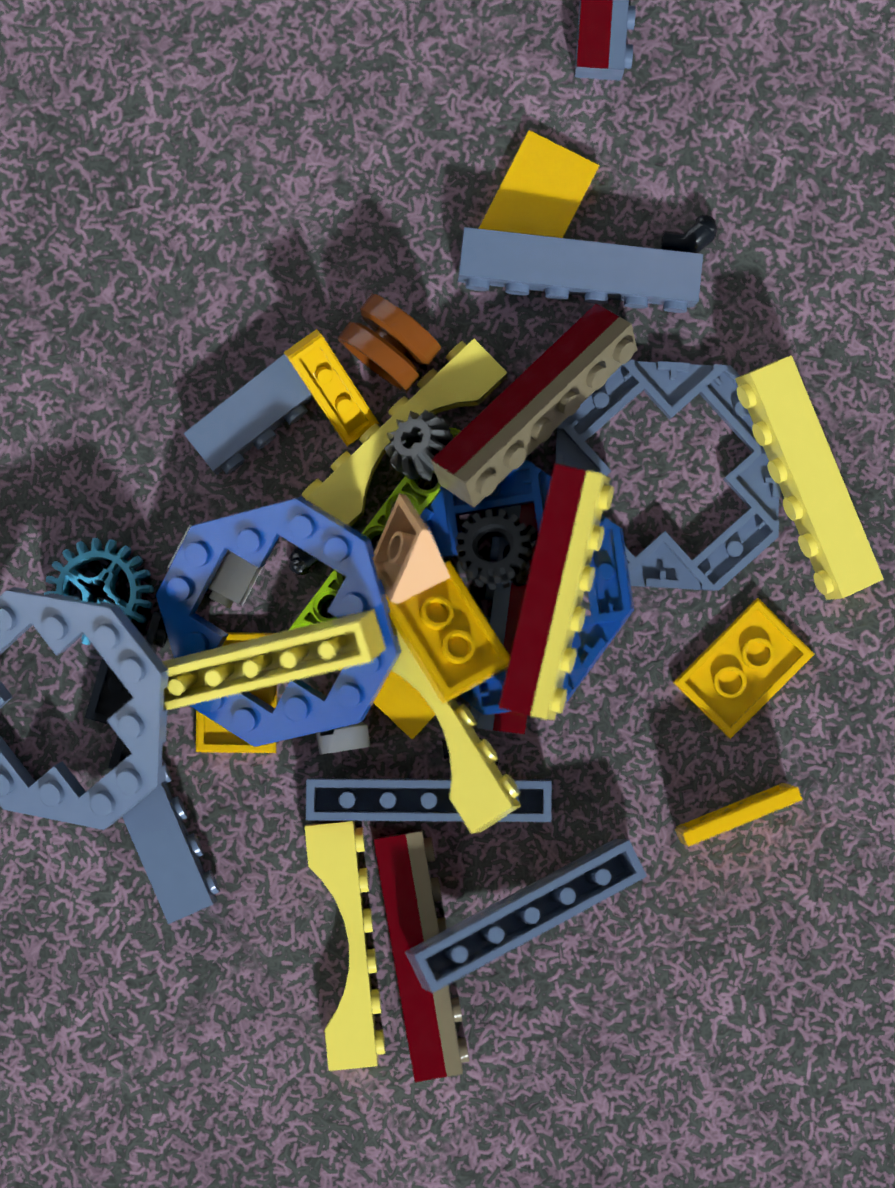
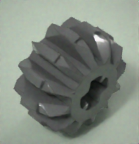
[384,410,454,481]

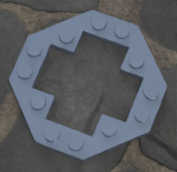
[555,359,781,591]
[0,587,168,830]

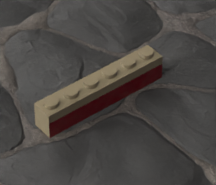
[431,304,637,507]
[374,829,470,1082]

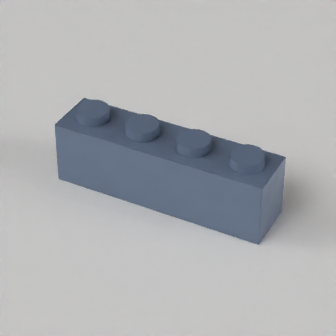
[183,354,314,475]
[104,759,220,924]

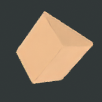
[372,494,450,604]

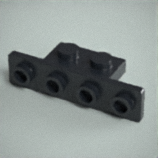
[85,612,168,769]

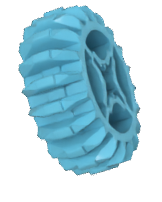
[44,538,154,645]

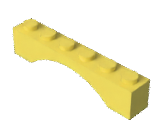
[301,338,507,527]
[389,618,521,834]
[304,821,385,1071]

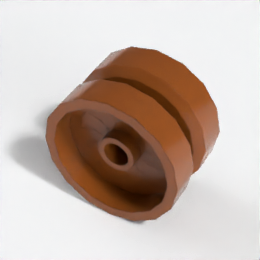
[338,293,441,393]

